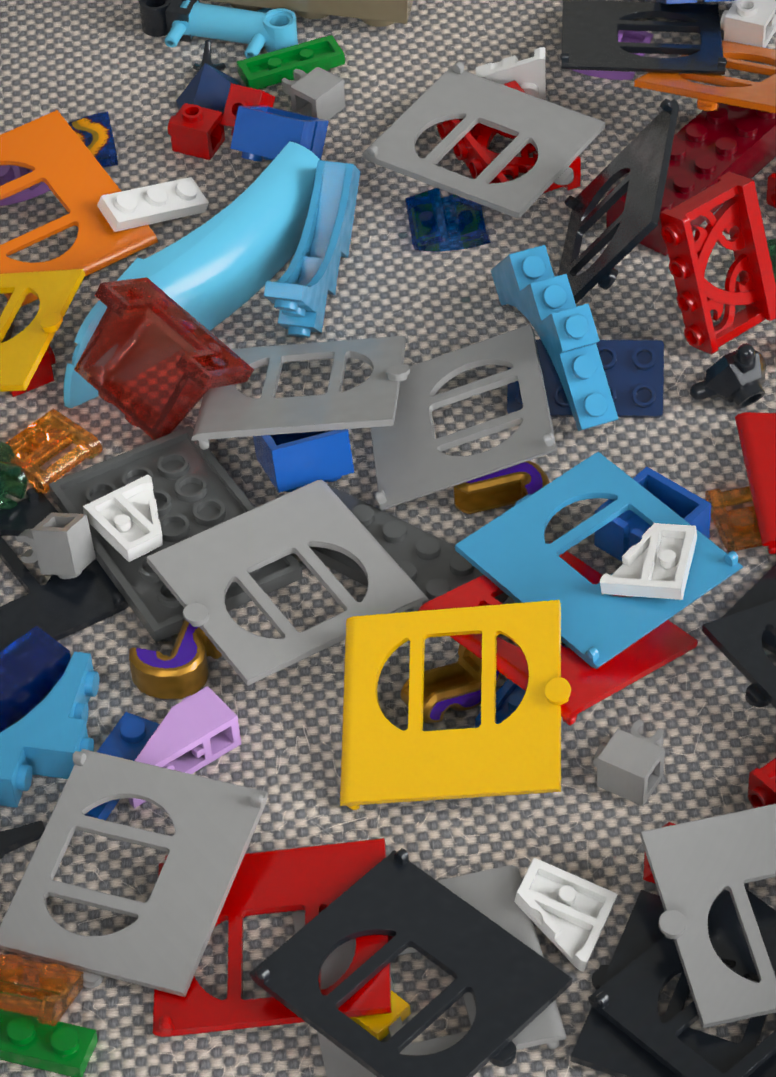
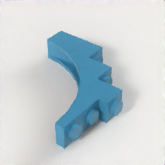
[264,160,361,338]
[491,245,619,431]
[0,651,100,808]

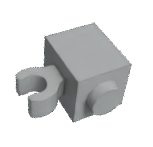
[281,67,345,120]
[16,512,96,579]
[593,720,665,806]

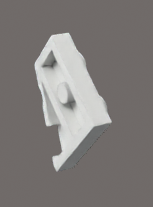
[476,47,546,99]
[83,475,163,562]
[600,523,697,600]
[514,858,618,972]

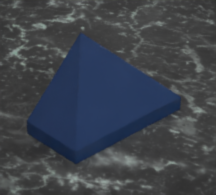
[176,63,243,112]

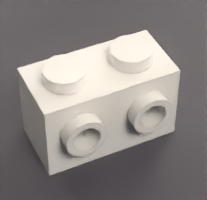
[720,0,776,48]

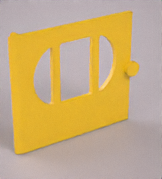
[0,269,86,392]
[340,600,571,810]

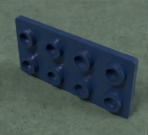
[507,339,664,418]

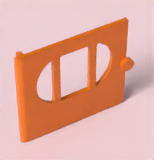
[634,40,776,113]
[0,110,158,308]

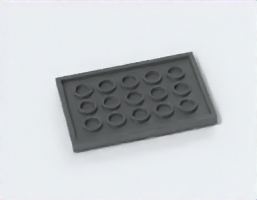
[49,425,303,643]

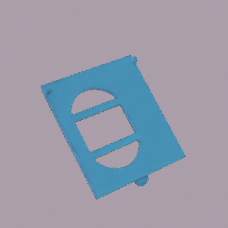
[455,452,743,669]

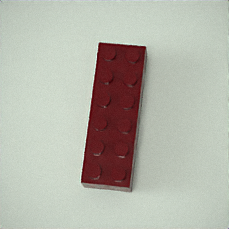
[606,103,776,256]

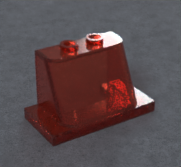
[74,277,254,440]

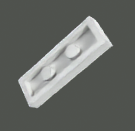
[97,177,209,232]

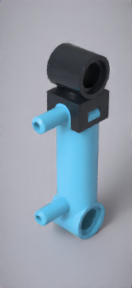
[139,0,298,58]

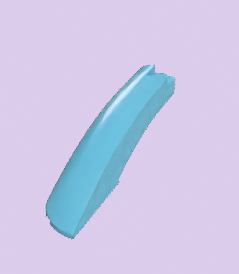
[63,141,320,408]

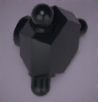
[690,343,766,409]

